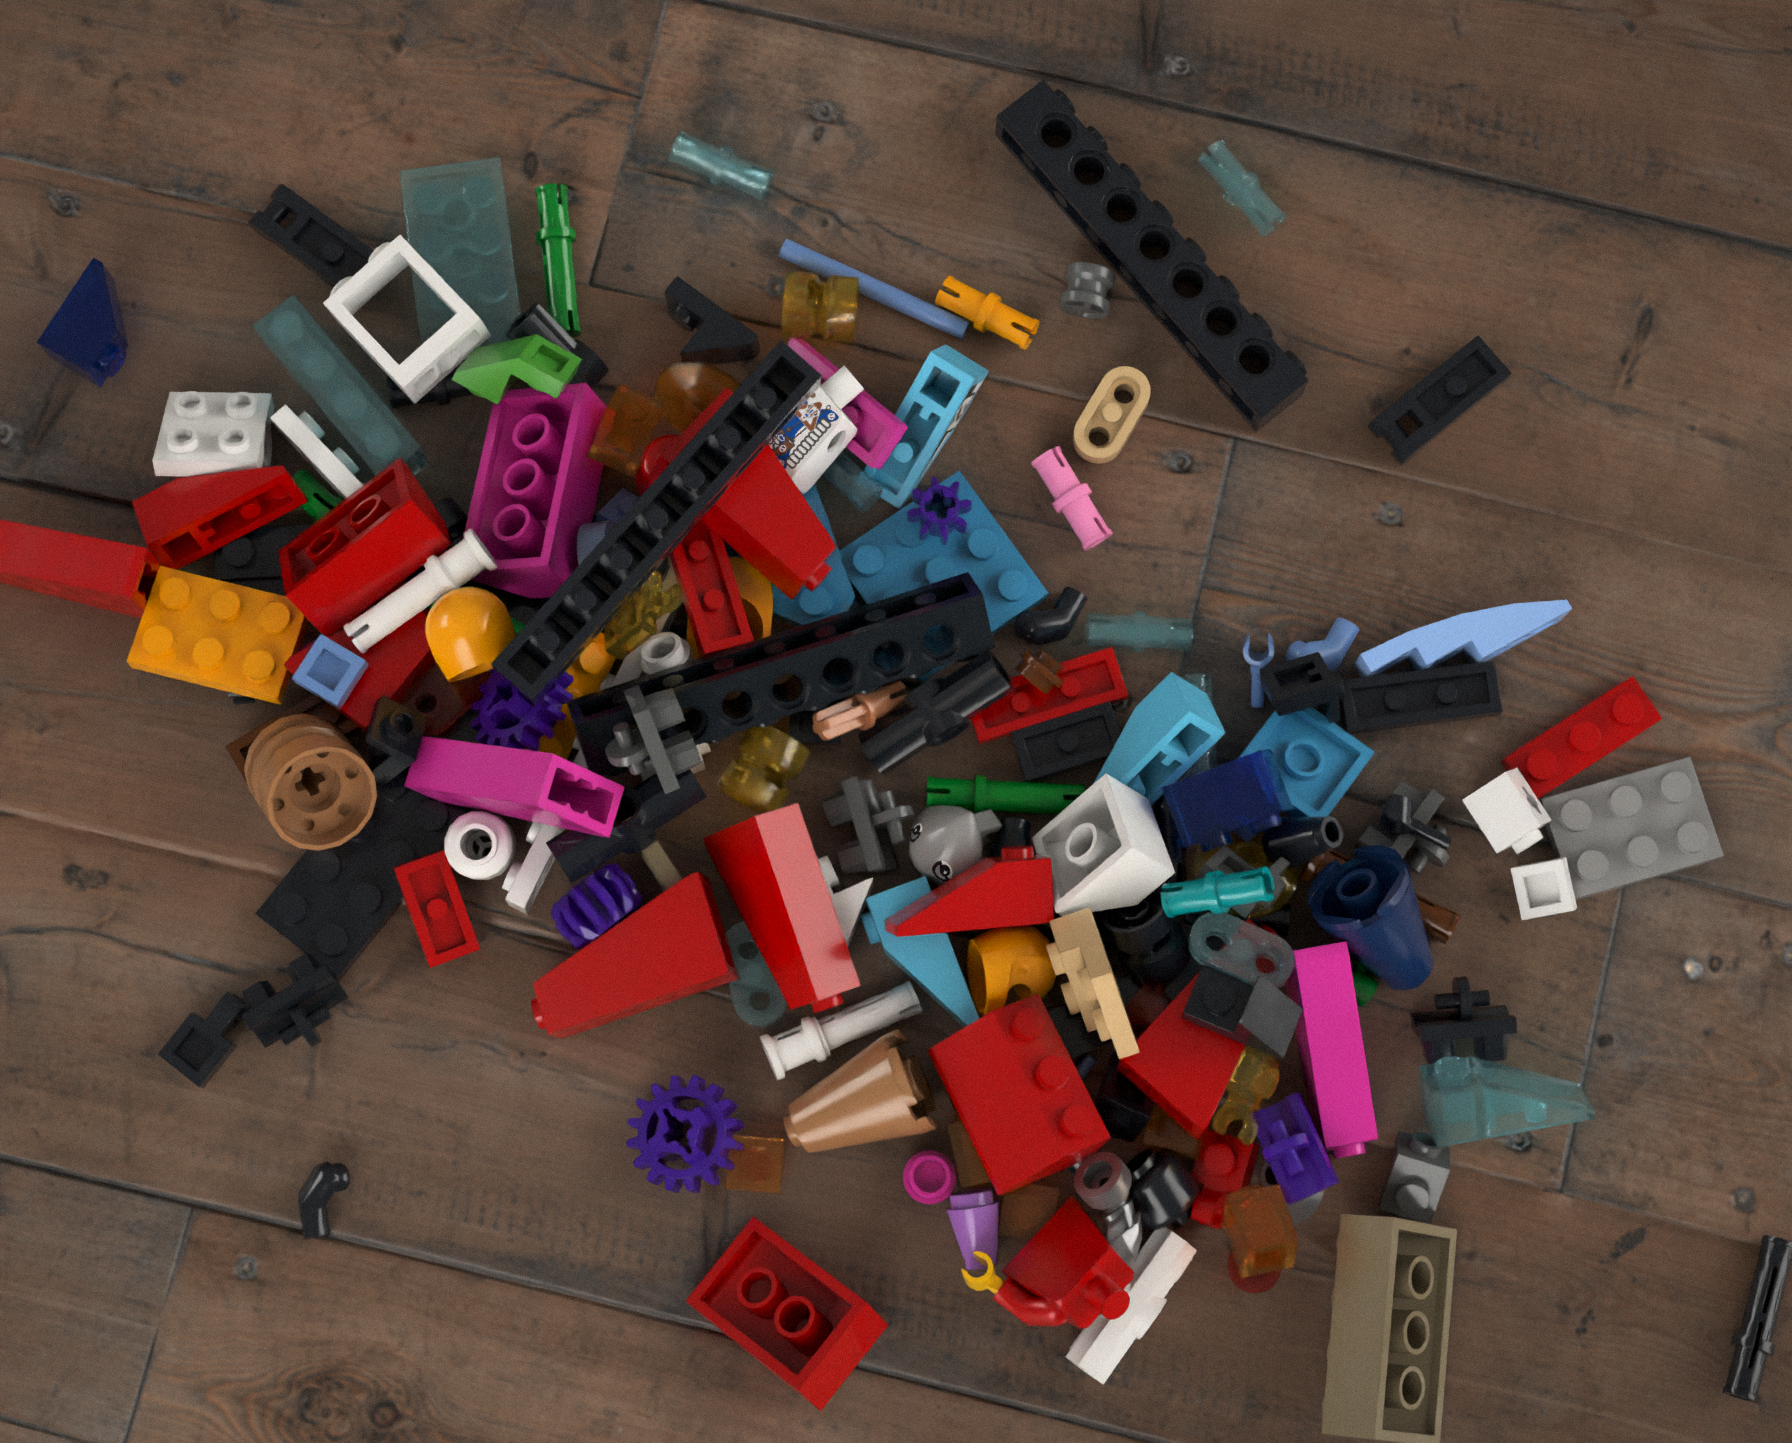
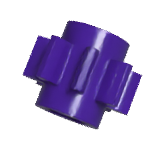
[907,477,972,545]

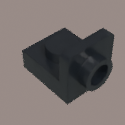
[1259,652,1345,723]
[366,696,427,785]
[1094,1049,1155,1142]

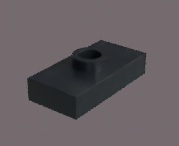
[1010,701,1121,782]

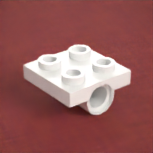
[152,391,274,477]

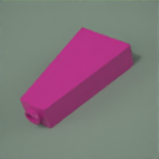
[404,736,624,838]
[1282,941,1378,1159]

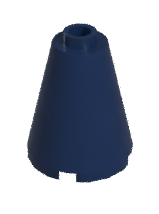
[1307,845,1434,990]

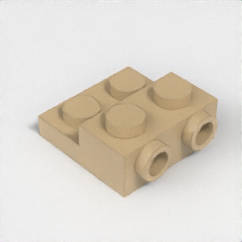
[1046,907,1140,1059]

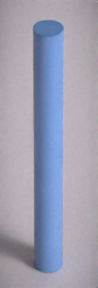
[779,239,971,340]

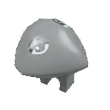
[909,805,1002,886]

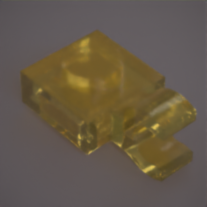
[604,570,682,660]
[1213,1046,1280,1146]

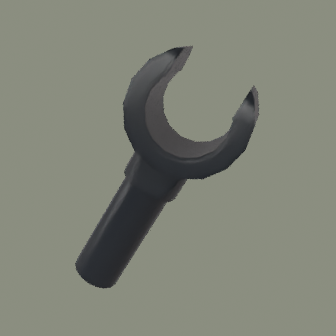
[1380,794,1452,850]

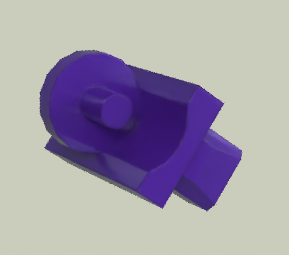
[1248,1092,1339,1205]

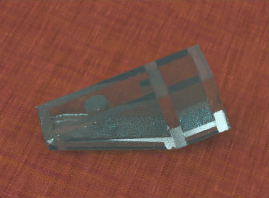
[1418,1056,1595,1148]

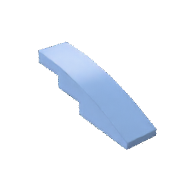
[1353,600,1572,677]

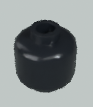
[1126,1149,1199,1230]

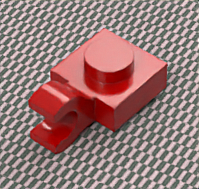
[1190,1129,1260,1230]

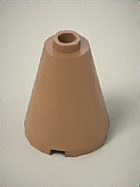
[783,1029,939,1153]

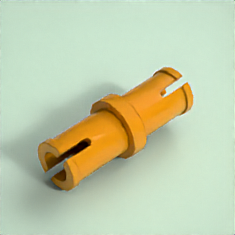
[935,275,1040,350]

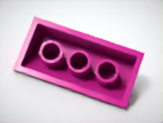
[463,383,614,599]

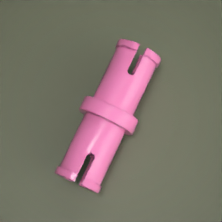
[1031,446,1113,551]

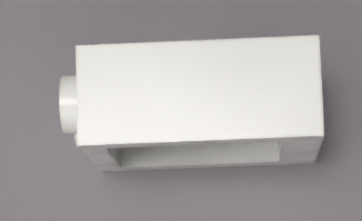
[323,235,491,404]

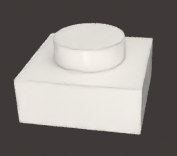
[1511,857,1577,920]

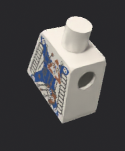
[768,366,864,494]

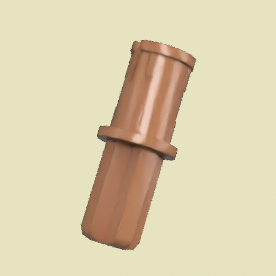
[811,680,908,741]

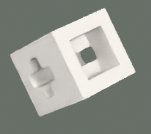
[1462,768,1552,854]

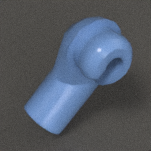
[1285,617,1359,670]

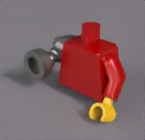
[961,1152,1142,1329]

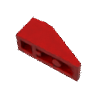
[132,465,308,570]
[885,845,1054,937]

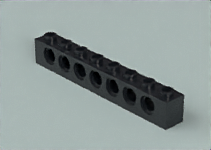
[995,80,1308,432]
[491,340,822,705]
[567,572,995,777]

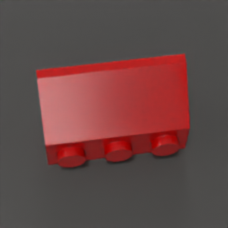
[278,457,451,638]
[928,993,1111,1196]

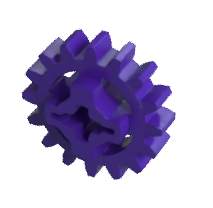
[471,669,574,751]
[626,1075,744,1194]

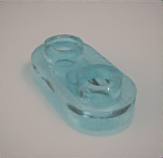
[1188,912,1295,989]
[726,922,787,1028]

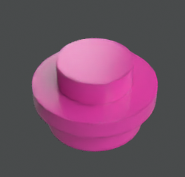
[903,1150,956,1205]

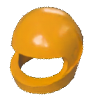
[425,587,516,682]
[967,925,1056,1018]

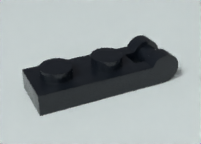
[248,184,374,287]
[1368,336,1512,466]

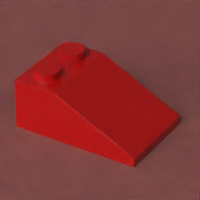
[686,1216,888,1411]

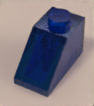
[37,257,129,387]

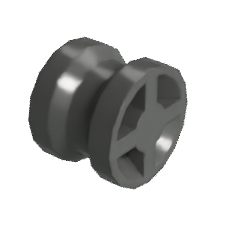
[1059,262,1116,319]

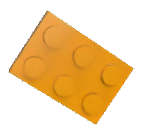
[127,566,309,705]

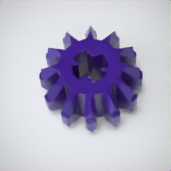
[550,864,642,949]

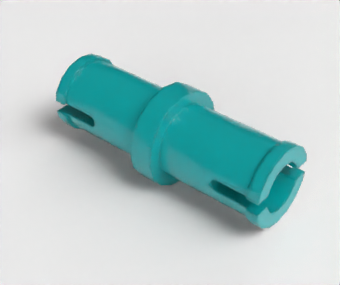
[1161,866,1275,918]

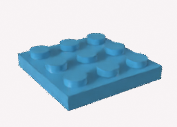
[839,470,1049,684]

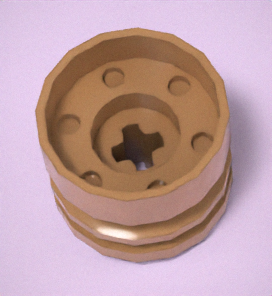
[244,713,377,851]

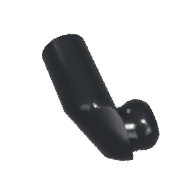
[1014,587,1088,645]
[298,1162,350,1240]

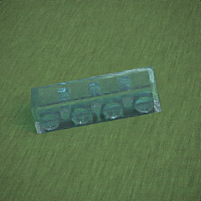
[253,295,429,477]

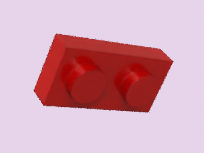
[393,849,480,968]

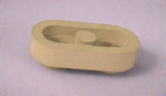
[1073,366,1151,464]

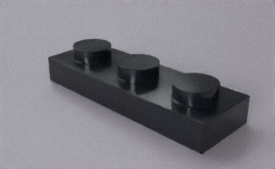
[1339,661,1503,734]

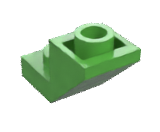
[452,334,582,405]

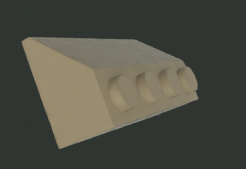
[1321,1214,1457,1443]

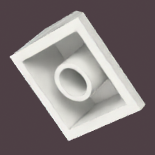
[1032,773,1175,916]

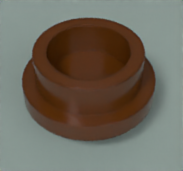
[1015,647,1064,695]

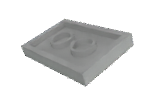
[1539,757,1724,900]

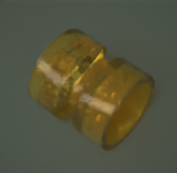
[781,270,859,343]
[716,726,811,814]

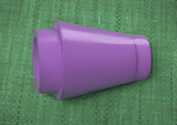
[946,1187,999,1270]

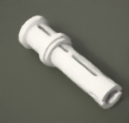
[343,528,498,654]
[759,981,922,1080]

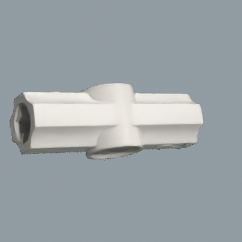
[1065,1227,1197,1384]

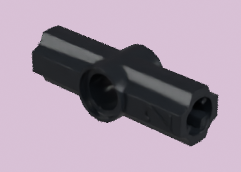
[858,650,1015,774]
[546,769,707,883]

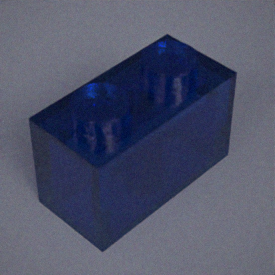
[1162,749,1293,853]

